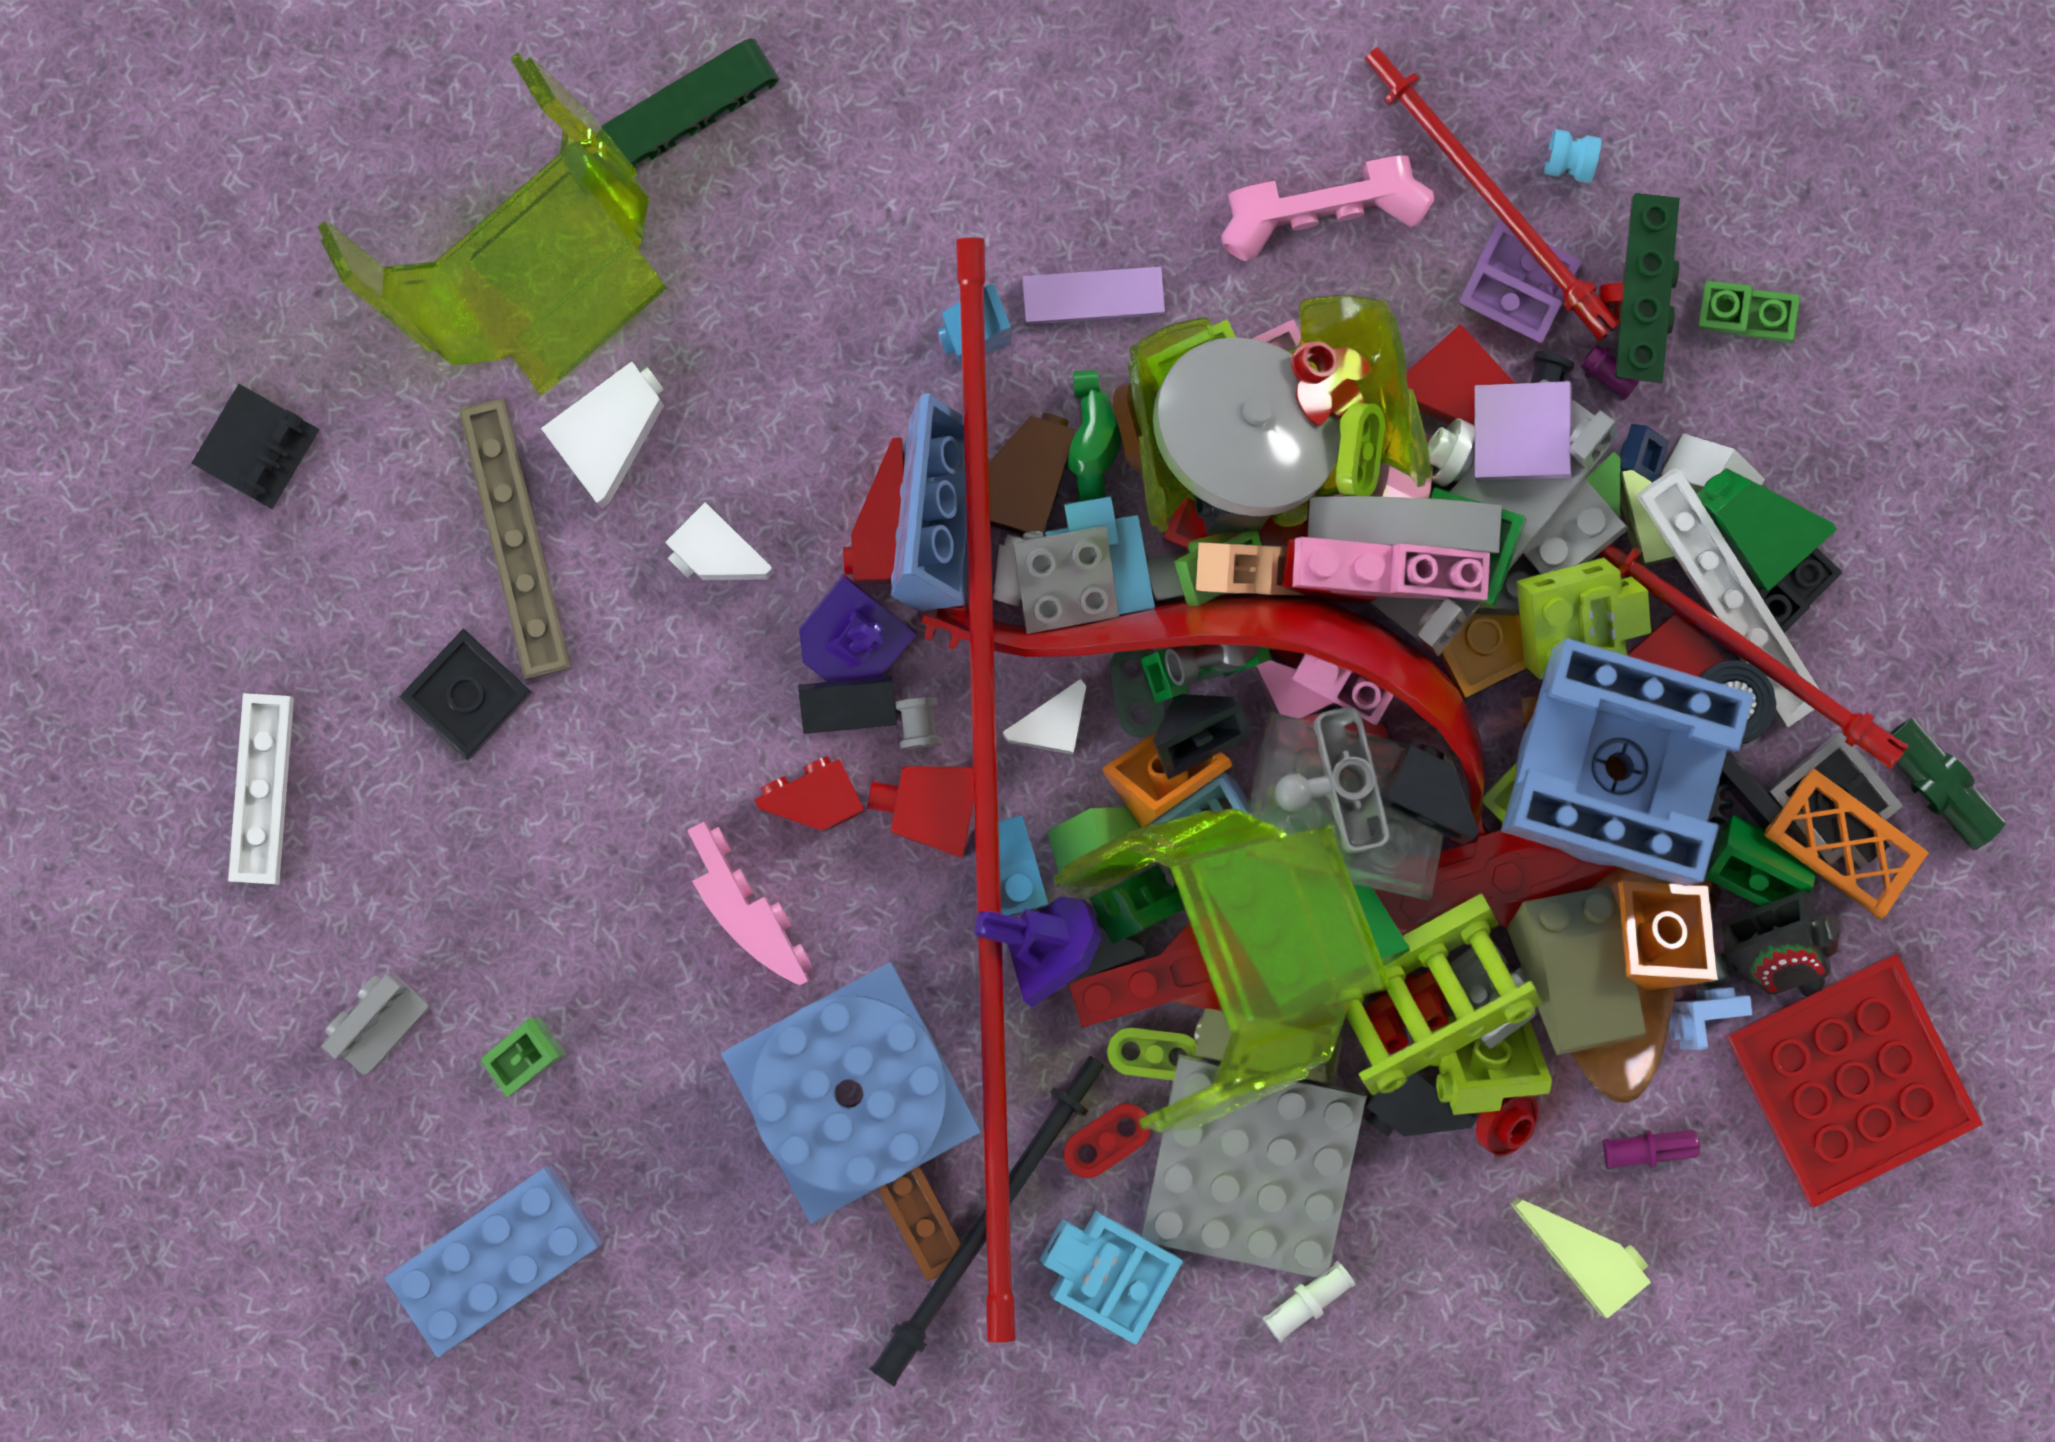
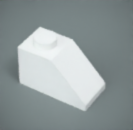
[665,503,775,580]

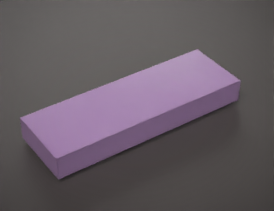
[1022,266,1165,325]

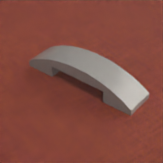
[1308,496,1502,554]

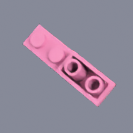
[1293,537,1490,601]
[687,822,814,986]

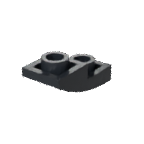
[1758,548,1843,633]

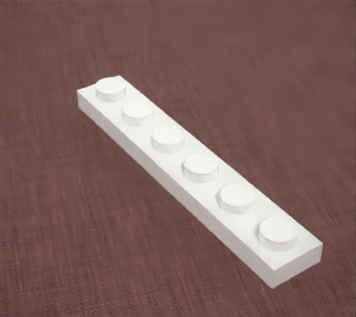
[1636,468,1820,727]

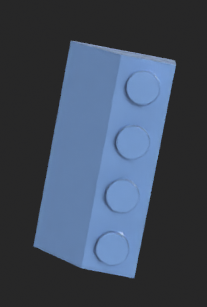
[891,393,968,611]

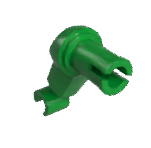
[1067,370,1122,502]

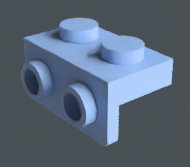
[1669,987,1752,1050]

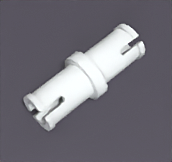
[1262,1261,1356,1343]

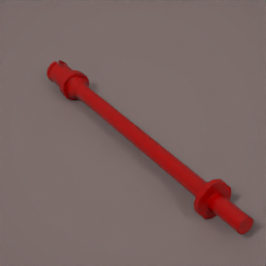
[1364,47,1620,342]
[1596,543,1909,770]

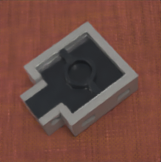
[1765,733,1903,870]

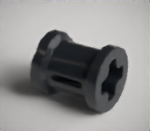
[1530,351,1575,383]

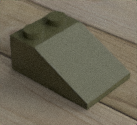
[1506,886,1646,1055]

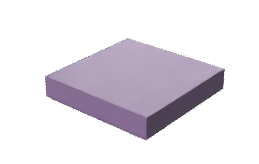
[1475,381,1572,481]

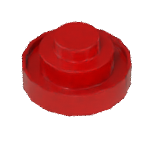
[1475,1096,1539,1156]

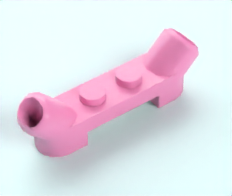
[1221,155,1435,261]

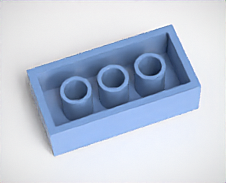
[384,1165,604,1358]

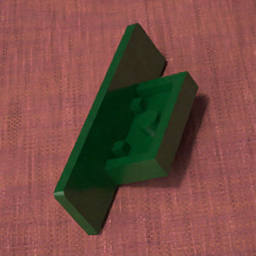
[1615,193,1680,383]

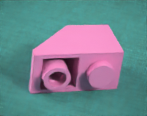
[1292,654,1394,726]

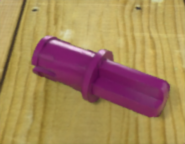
[1602,1130,1700,1169]

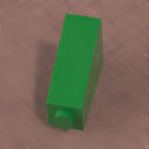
[1696,468,1837,591]

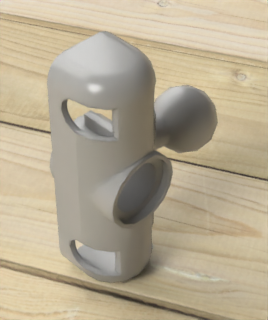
[1275,707,1389,853]

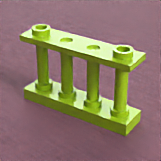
[1322,893,1543,1095]

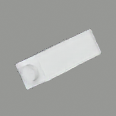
[541,362,664,509]

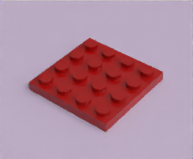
[1724,953,1983,1208]

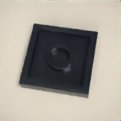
[399,628,533,761]

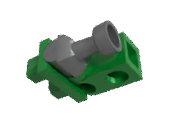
[1141,644,1275,703]

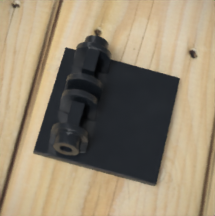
[191,384,320,510]

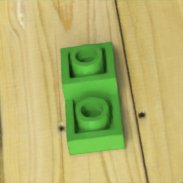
[1699,281,1800,344]

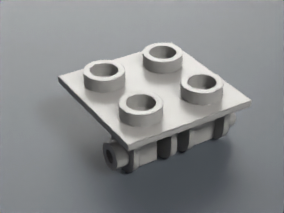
[1013,525,1119,634]

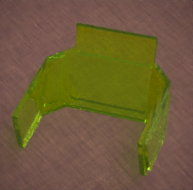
[318,51,668,395]
[1053,809,1392,1133]

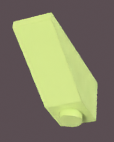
[1510,1197,1651,1319]

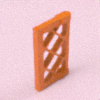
[1764,768,1929,920]

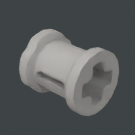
[895,697,942,749]

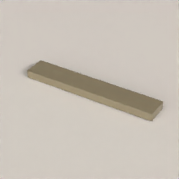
[459,398,572,680]

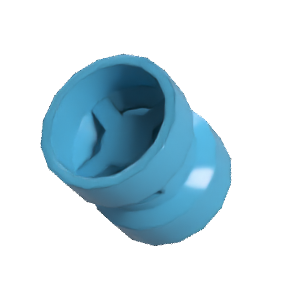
[1544,128,1601,184]

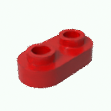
[1064,1103,1151,1178]

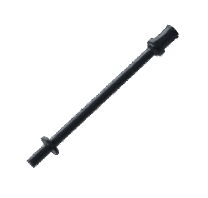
[869,1055,1105,1387]

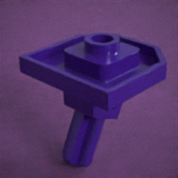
[799,574,917,682]
[974,896,1102,1008]

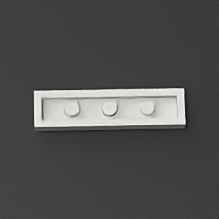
[228,693,294,885]

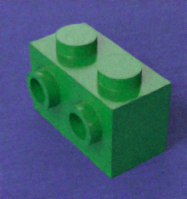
[1705,814,1815,906]

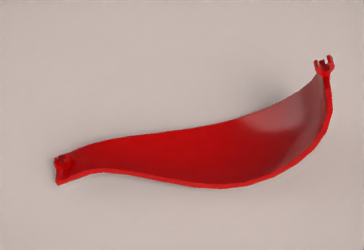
[921,593,1489,845]

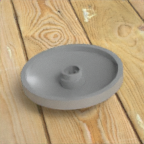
[1153,338,1341,516]

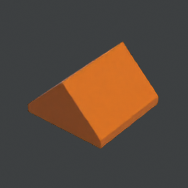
[1102,730,1232,829]
[1618,881,1717,991]

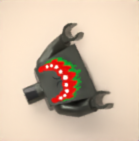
[1700,890,1841,996]

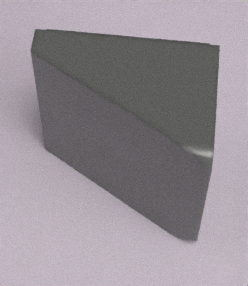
[1146,550,1189,605]

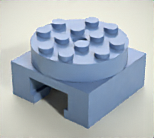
[1501,638,1754,886]
[721,962,982,1224]

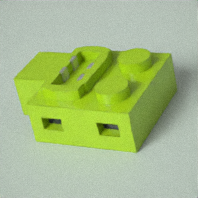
[1516,558,1651,680]

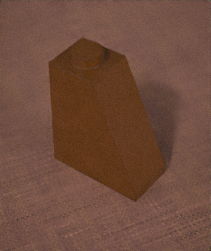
[989,413,1076,537]

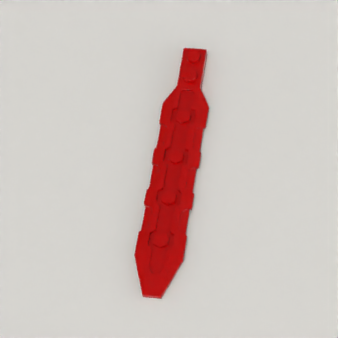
[1068,830,1619,1028]

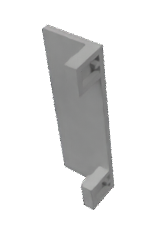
[1369,380,1619,656]

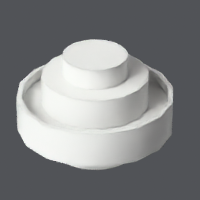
[1424,418,1475,487]

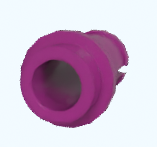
[1580,344,1640,401]

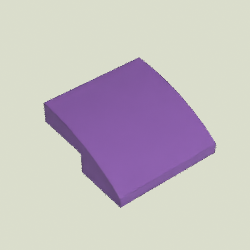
[1458,220,1582,344]

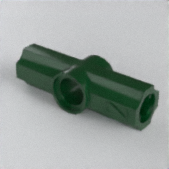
[1890,717,2007,850]

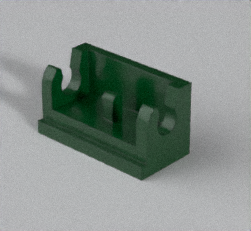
[1089,863,1203,945]

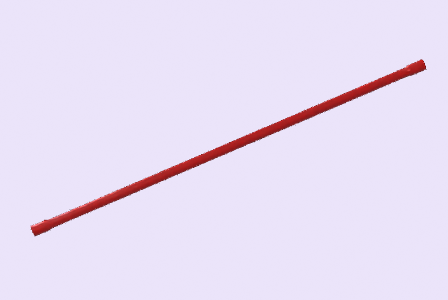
[956,237,1016,1343]

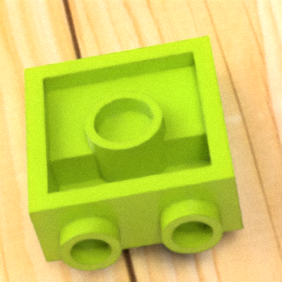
[1428,1016,1552,1115]

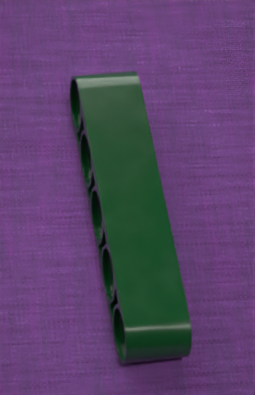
[561,38,780,196]

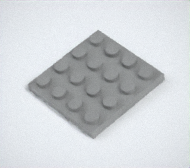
[1141,1054,1366,1278]

